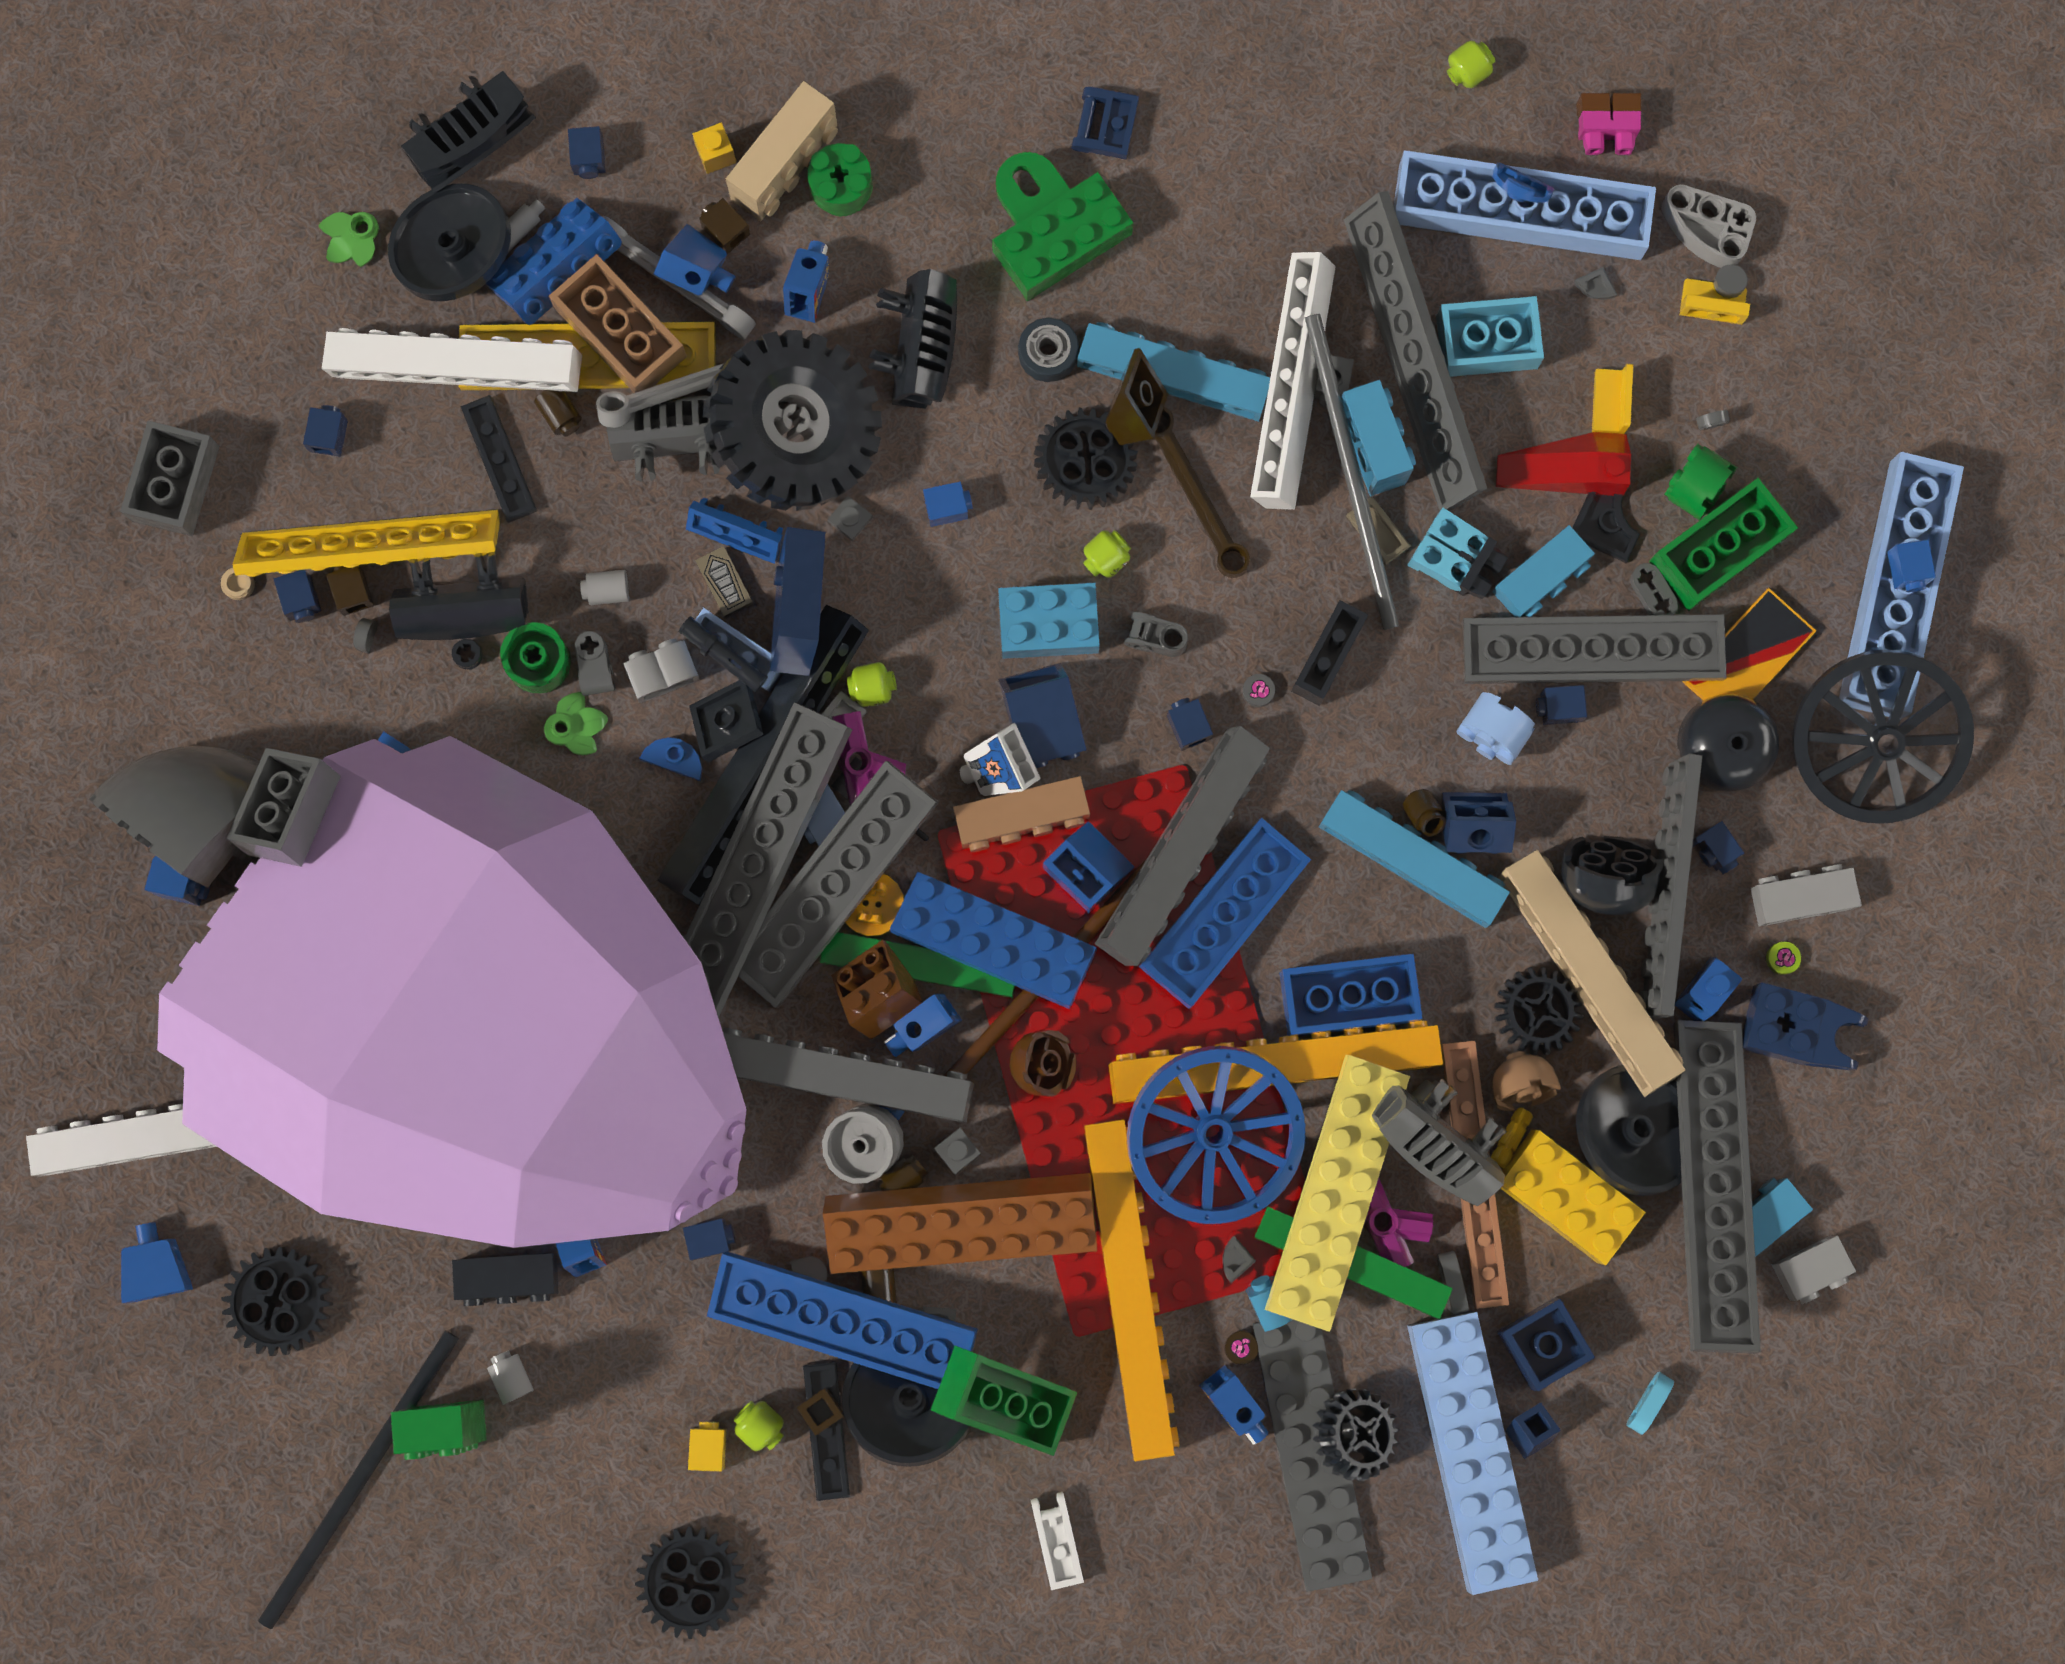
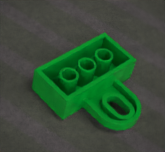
[992,152,1133,302]

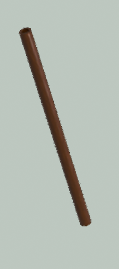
[943,860,1146,1077]

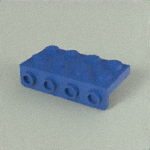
[486,198,622,325]

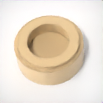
[221,568,255,600]

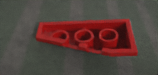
[1496,432,1631,496]

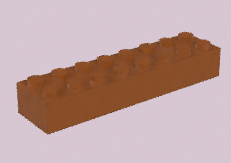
[822,1173,1097,1274]

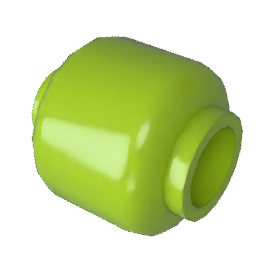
[1447,41,1495,88]
[1083,530,1131,578]
[847,662,897,708]
[734,1401,784,1451]

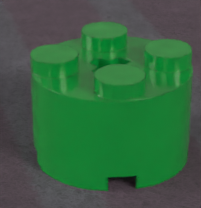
[808,143,873,216]
[1664,444,1738,521]
[500,622,571,693]

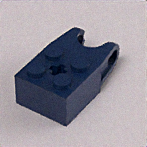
[1742,982,1868,1070]

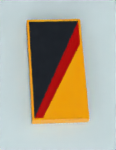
[1682,588,1816,701]

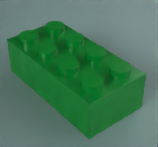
[1649,478,1798,612]
[931,1346,1077,1456]
[391,1400,487,1460]

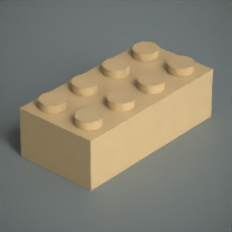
[725,81,838,221]

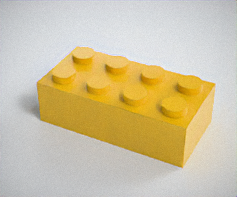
[1500,1130,1646,1266]

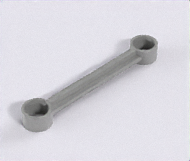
[602,216,756,340]
[596,363,724,428]

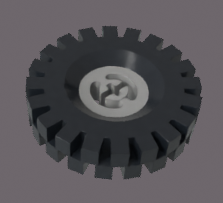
[703,330,882,511]

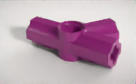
[832,711,906,806]
[1364,1178,1433,1267]

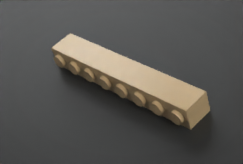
[1498,850,1685,1097]

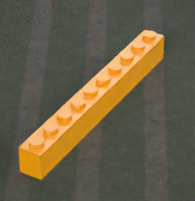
[1109,1021,1443,1104]
[1084,1120,1180,1461]

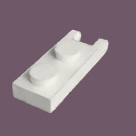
[1030,1492,1084,1590]

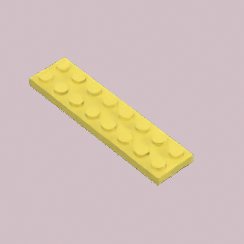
[1265,1055,1410,1332]

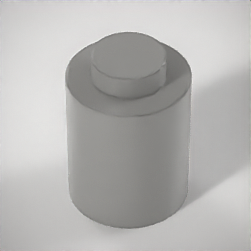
[580,570,629,605]
[487,1350,534,1405]

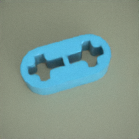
[1626,1372,1674,1435]

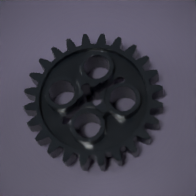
[1034,408,1138,510]
[221,1247,333,1356]
[635,1526,746,1639]

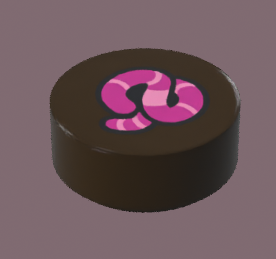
[1224,1331,1258,1365]

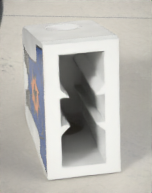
[960,723,1041,796]

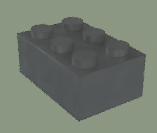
[120,420,220,537]
[226,748,341,867]

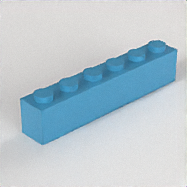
[1077,322,1270,422]
[1319,790,1510,928]

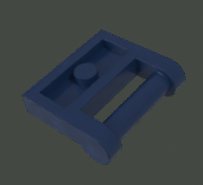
[1071,87,1139,160]

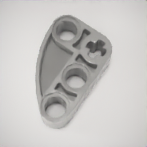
[1661,185,1756,268]

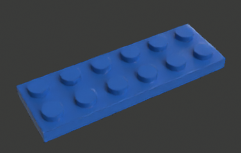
[1139,818,1311,1009]
[890,872,1097,1009]

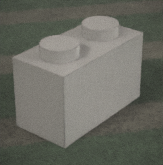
[1771,1235,1856,1304]

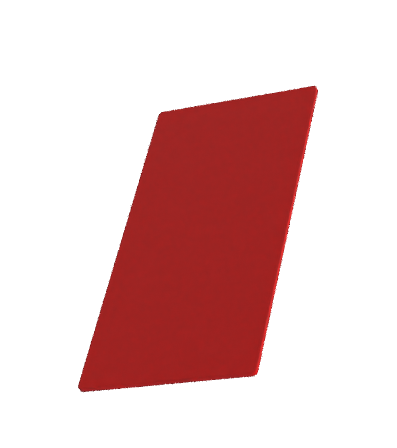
[938,765,1305,1337]

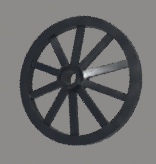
[1792,650,1974,824]

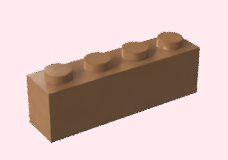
[953,776,1090,852]

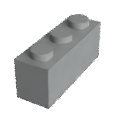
[1751,864,1862,927]

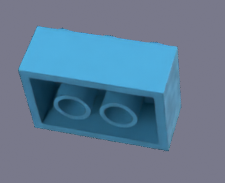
[1341,380,1416,497]
[998,583,1099,659]

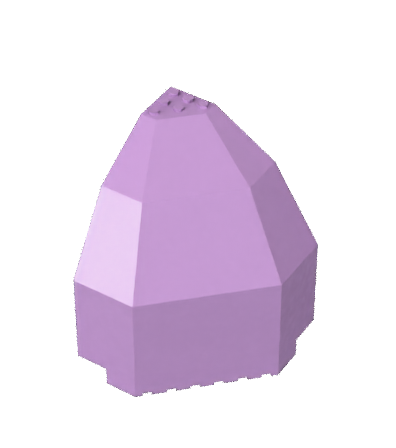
[157,736,747,1248]

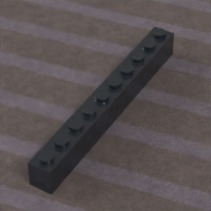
[657,605,869,906]

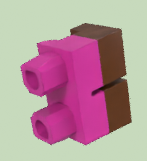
[1576,93,1641,155]

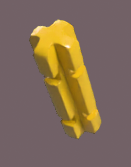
[1491,1107,1533,1168]

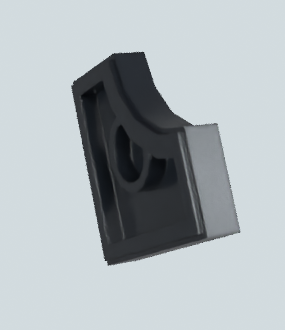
[1572,492,1640,563]

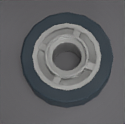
[1018,317,1079,382]

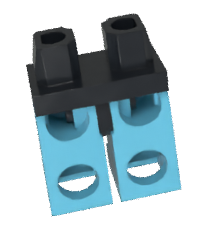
[1407,508,1508,599]

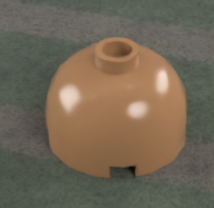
[1492,1051,1561,1111]

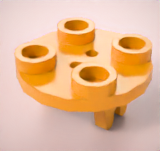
[845,874,904,937]

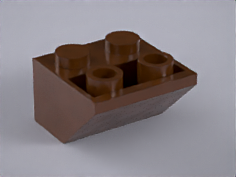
[831,940,923,1039]

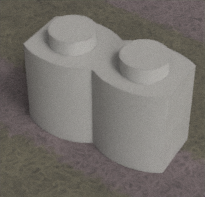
[623,638,700,703]

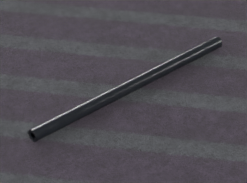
[258,1330,459,1629]

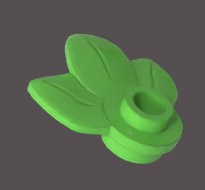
[318,212,379,267]
[544,692,608,756]

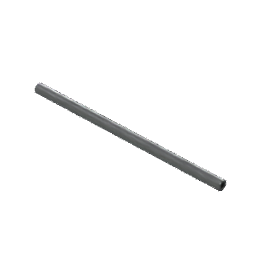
[1305,314,1399,630]

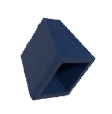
[998,663,1086,768]

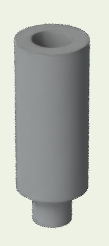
[508,199,545,252]

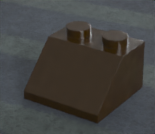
[1105,348,1168,445]

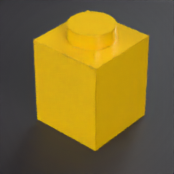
[692,122,736,174]
[688,1421,727,1472]

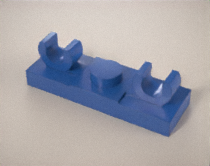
[686,498,783,564]

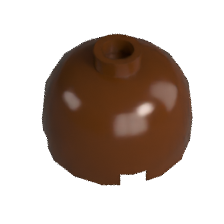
[1009,1030,1076,1096]

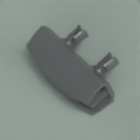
[607,396,720,482]
[1372,1079,1507,1206]

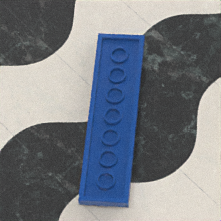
[707,1252,978,1389]

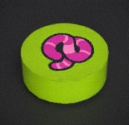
[1766,942,1801,975]

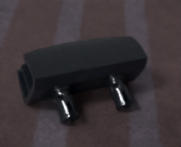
[401,71,536,192]
[868,269,957,409]
[389,552,529,640]

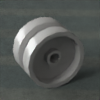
[822,1104,904,1184]

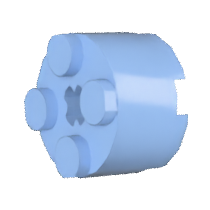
[1457,692,1535,765]

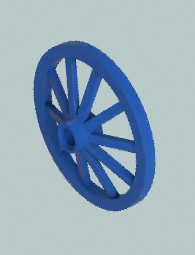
[1127,1046,1305,1224]

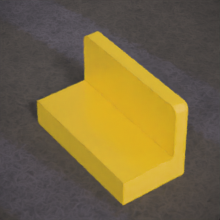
[1679,278,1750,325]
[1592,364,1633,434]

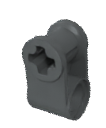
[1124,612,1188,657]
[575,631,616,696]

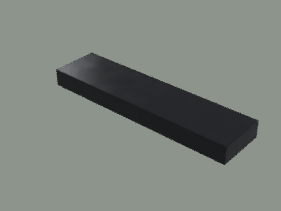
[460,395,537,523]
[803,1362,850,1501]

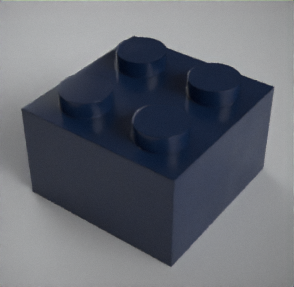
[1497,1298,1595,1392]

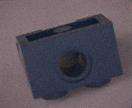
[1441,792,1516,854]

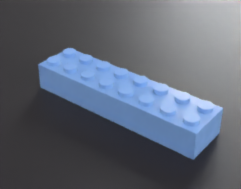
[1394,150,1656,260]
[1839,452,1964,720]
[1407,1312,1538,1595]

